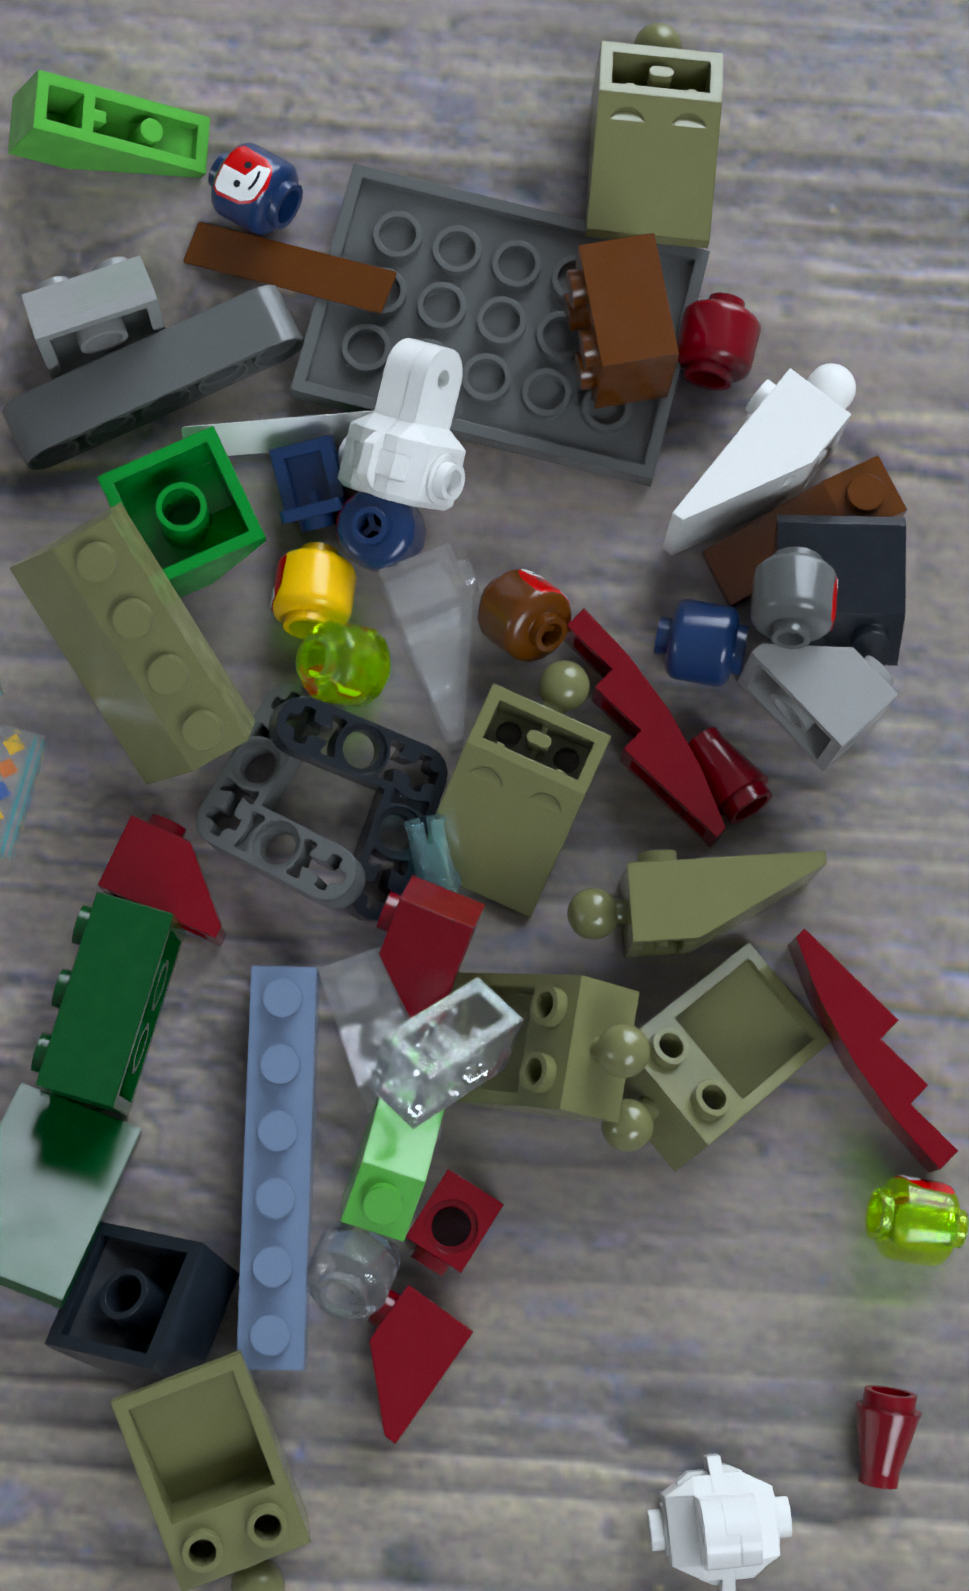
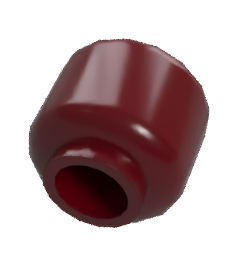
[677,292,761,390]

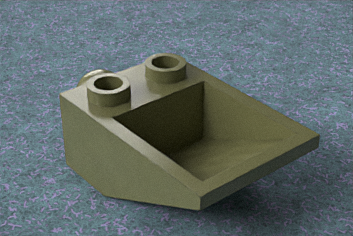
[585,22,723,249]
[417,660,611,918]
[567,850,827,959]
[601,942,831,1172]
[432,972,651,1123]
[111,1350,311,1591]

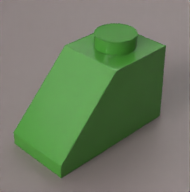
[341,1076,447,1242]

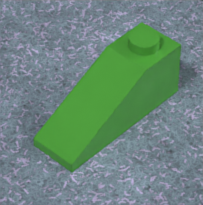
[8,69,210,178]

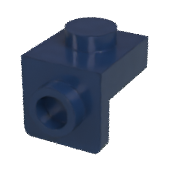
[269,435,349,533]

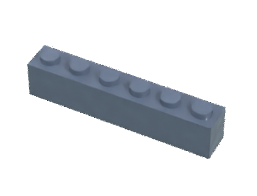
[237,966,320,1371]

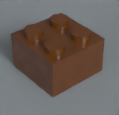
[563,233,679,409]

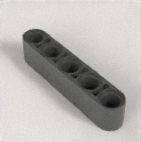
[2,285,304,470]

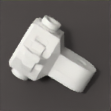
[337,338,466,511]
[647,1454,792,1591]

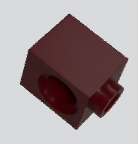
[406,1169,504,1277]

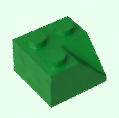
[97,426,267,598]

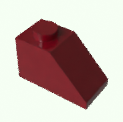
[98,814,226,947]
[376,876,485,1040]
[367,1285,474,1444]

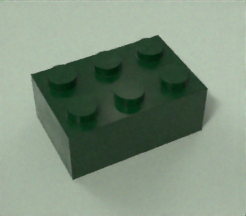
[31,892,186,1116]

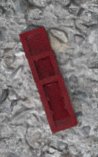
[564,608,726,848]
[787,928,958,1173]

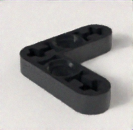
[268,696,448,922]

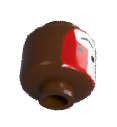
[477,568,572,662]

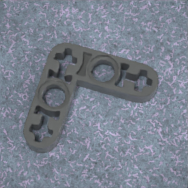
[197,682,365,909]

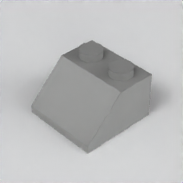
[21,255,166,380]
[737,644,899,772]

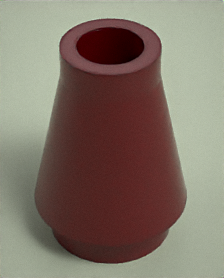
[688,727,773,824]
[855,1385,922,1489]

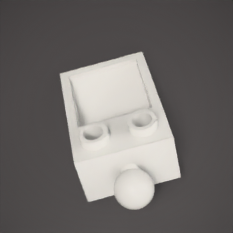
[662,363,856,555]

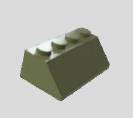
[9,502,256,785]

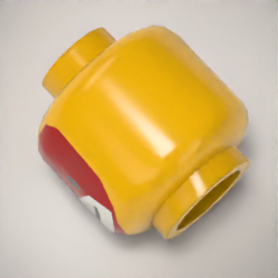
[270,542,357,641]

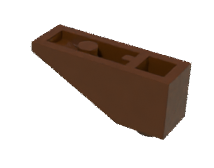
[702,455,907,607]

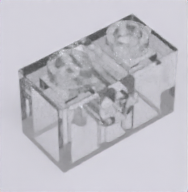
[368,977,523,1129]

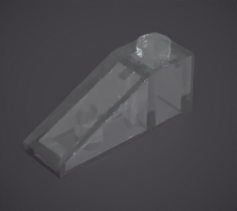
[379,543,480,756]
[317,947,444,1141]

